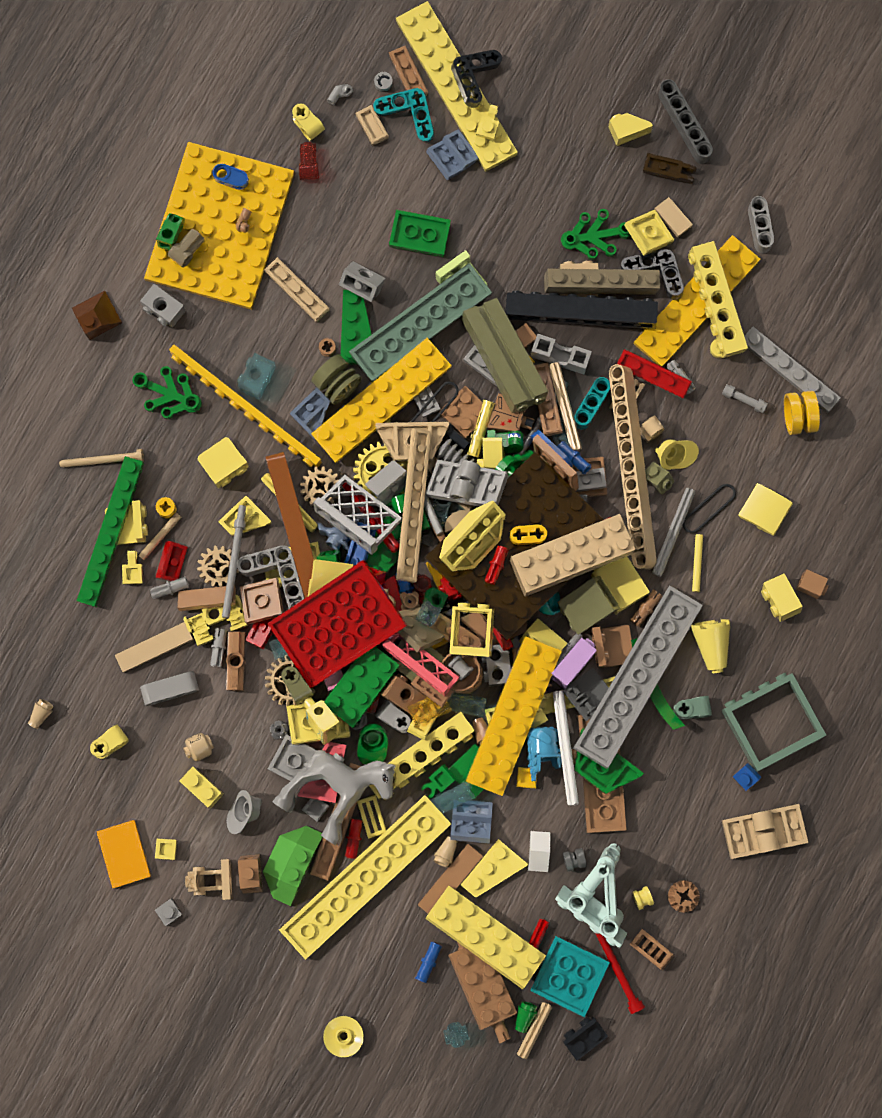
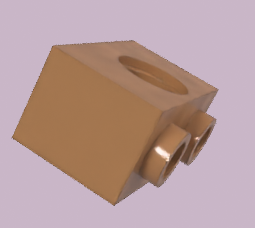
[380,674,426,716]

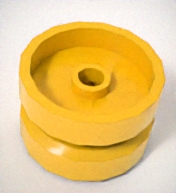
[784,390,820,435]

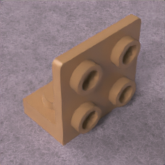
[591,625,632,669]

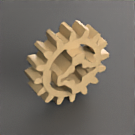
[300,466,342,506]
[197,546,239,587]

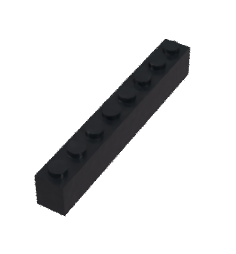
[505,290,658,329]

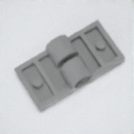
[425,460,509,507]

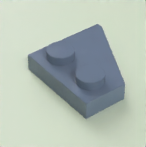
[290,388,330,440]

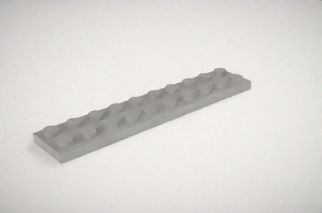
[573,585,703,769]

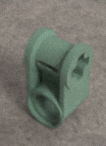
[673,696,712,720]

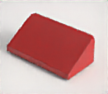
[156,541,188,582]

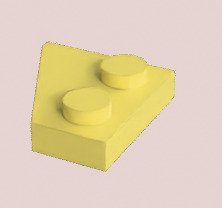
[218,496,272,536]

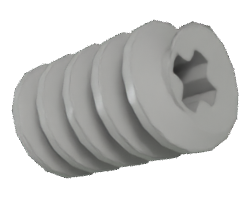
[436,438,474,464]

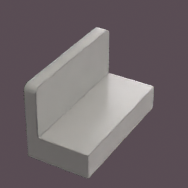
[365,460,407,505]

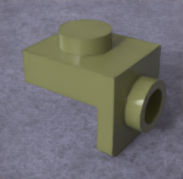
[645,462,674,495]

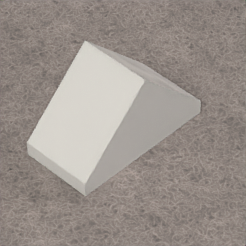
[528,831,550,872]

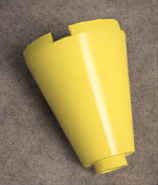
[691,619,730,673]

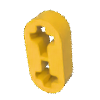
[510,525,547,545]

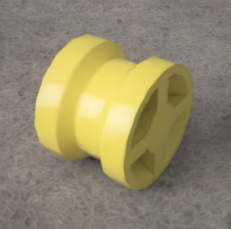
[632,886,654,910]

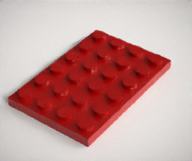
[267,560,407,689]

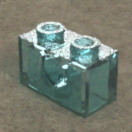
[237,353,276,400]

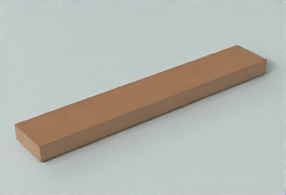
[310,763,361,881]

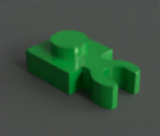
[421,764,457,798]

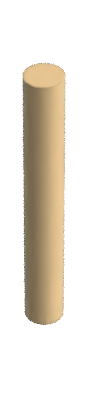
[138,513,182,560]

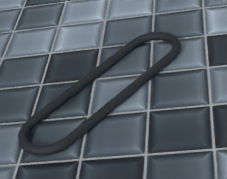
[411,381,459,422]
[683,484,736,533]

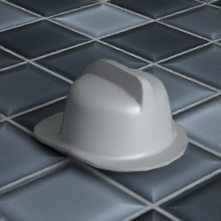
[227,790,262,834]

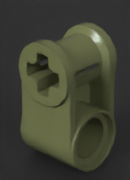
[282,667,314,705]

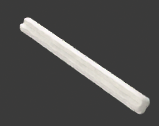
[553,691,579,806]

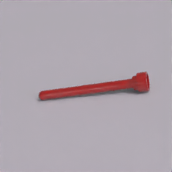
[595,933,645,1014]

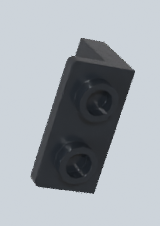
[562,1016,608,1061]

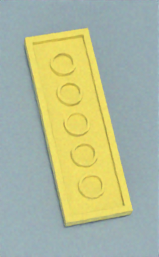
[425,886,546,989]

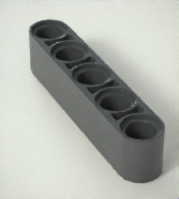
[658,79,713,164]

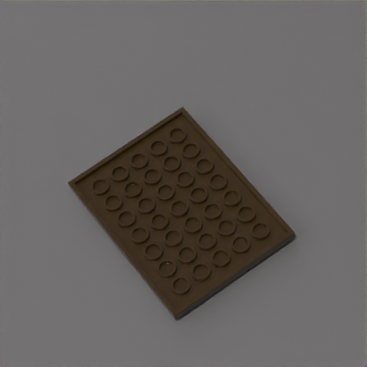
[425,452,604,641]

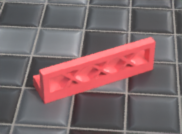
[383,632,459,697]

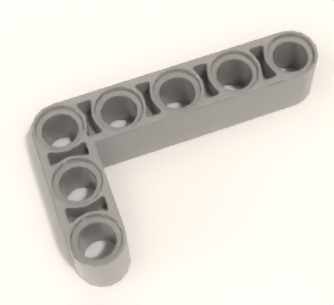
[237,545,305,609]

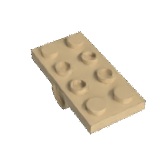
[722,804,808,859]

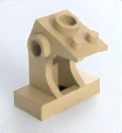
[185,859,233,900]

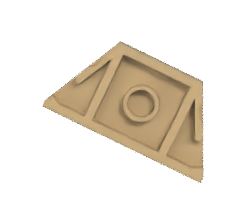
[375,422,449,462]

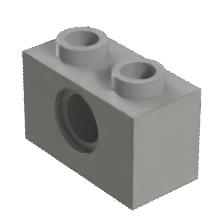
[339,261,385,302]
[140,284,186,328]

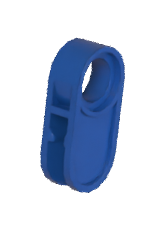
[212,164,249,190]

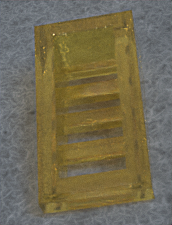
[407,698,451,725]

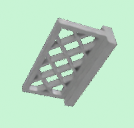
[313,475,402,555]

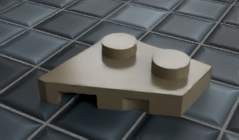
[398,616,444,653]

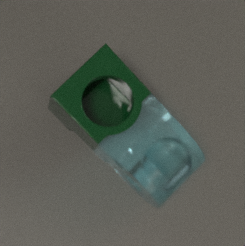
[416,587,448,627]

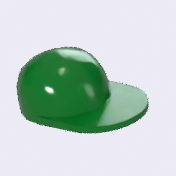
[357,724,388,765]

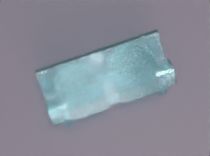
[431,781,475,814]

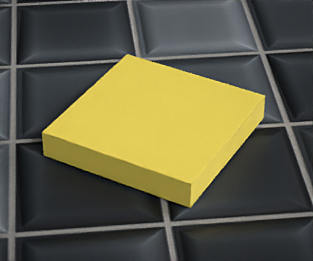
[624,210,674,256]

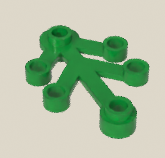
[561,209,631,260]
[132,366,202,420]

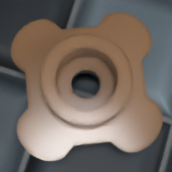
[400,591,420,610]

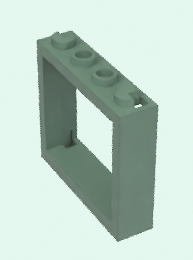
[721,672,826,772]

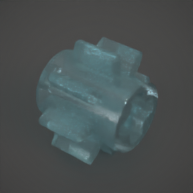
[443,1022,469,1048]

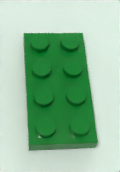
[324,646,401,728]

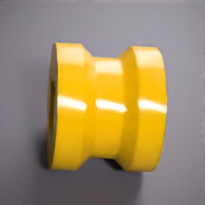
[156,497,177,519]

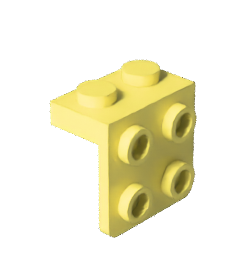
[198,437,249,488]
[105,500,148,545]

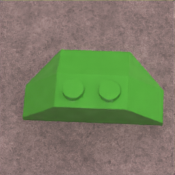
[263,826,323,906]

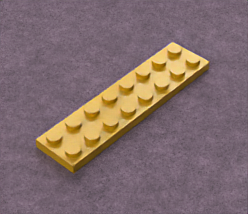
[633,235,760,367]
[311,338,452,463]
[466,636,562,796]

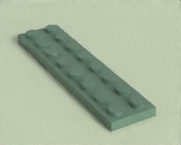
[349,263,492,382]

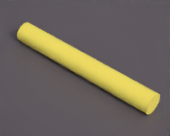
[692,534,703,592]

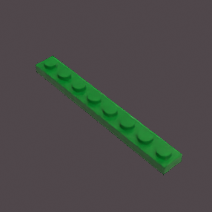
[77,456,144,607]

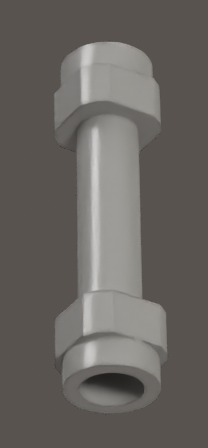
[722,384,768,413]

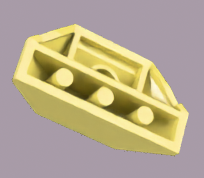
[439,501,506,571]

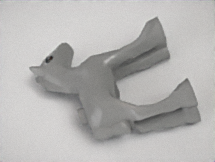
[272,750,396,846]

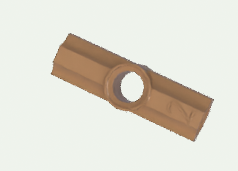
[226,632,246,691]

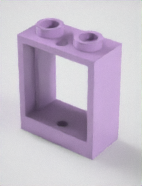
[551,638,597,689]

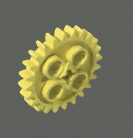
[353,442,408,502]

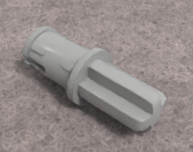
[150,576,189,599]
[210,628,228,668]

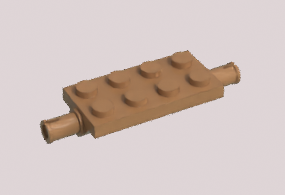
[448,942,517,1043]

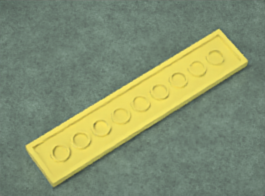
[396,1,518,172]
[279,795,451,960]

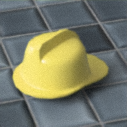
[655,439,699,470]

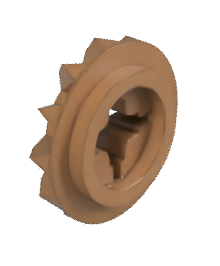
[668,880,700,912]

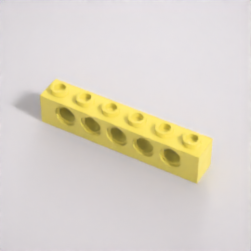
[688,241,748,358]
[369,712,474,800]

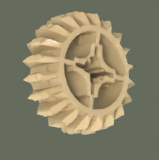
[265,655,317,706]

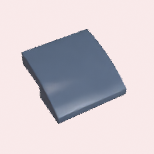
[426,129,479,181]
[450,799,493,843]

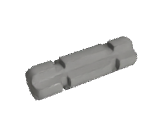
[667,360,695,394]

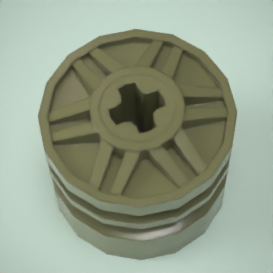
[311,354,362,405]

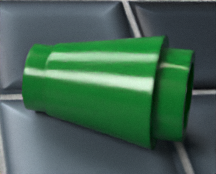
[515,1001,537,1033]

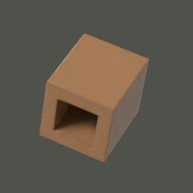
[796,570,829,599]

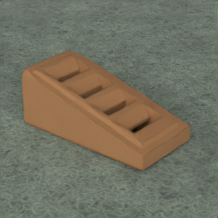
[630,929,675,971]

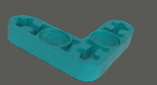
[373,88,434,142]

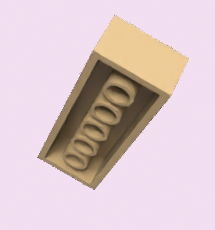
[510,514,635,596]

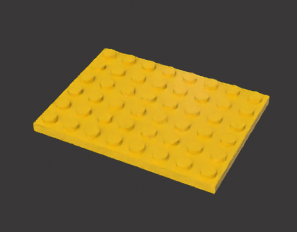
[144,142,294,310]

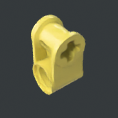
[292,104,325,141]
[90,724,129,759]

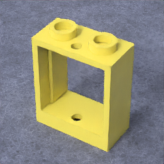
[450,603,494,657]

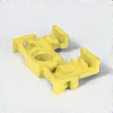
[184,595,248,647]

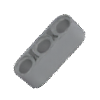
[748,196,774,253]
[140,671,199,706]

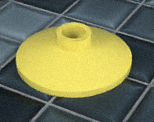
[323,1016,364,1057]

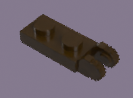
[642,153,697,184]

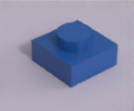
[733,763,761,791]

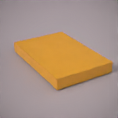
[97,820,151,889]

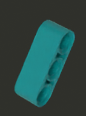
[574,377,610,430]

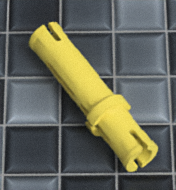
[467,400,495,458]

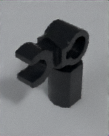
[442,421,471,452]

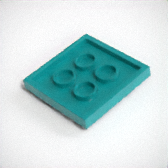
[530,936,610,1017]

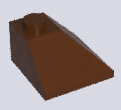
[72,291,122,340]

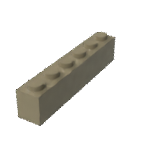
[544,269,660,295]

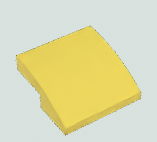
[739,483,793,536]
[308,559,353,596]

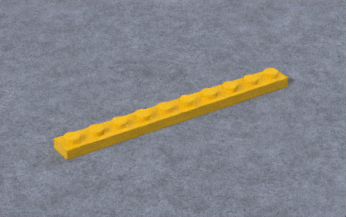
[169,345,322,468]

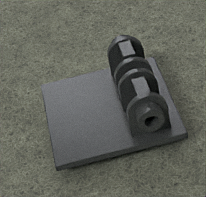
[563,668,609,722]

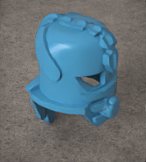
[526,727,562,781]

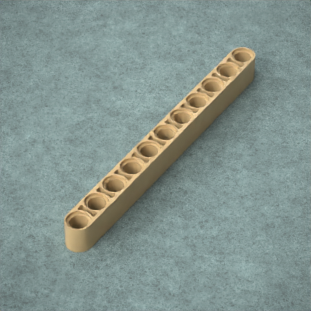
[609,364,657,570]

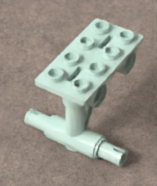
[555,843,627,948]

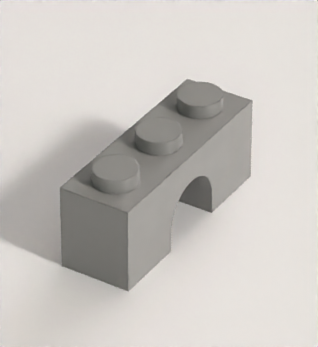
[531,334,592,375]

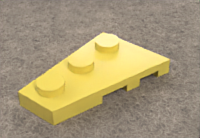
[461,839,528,898]

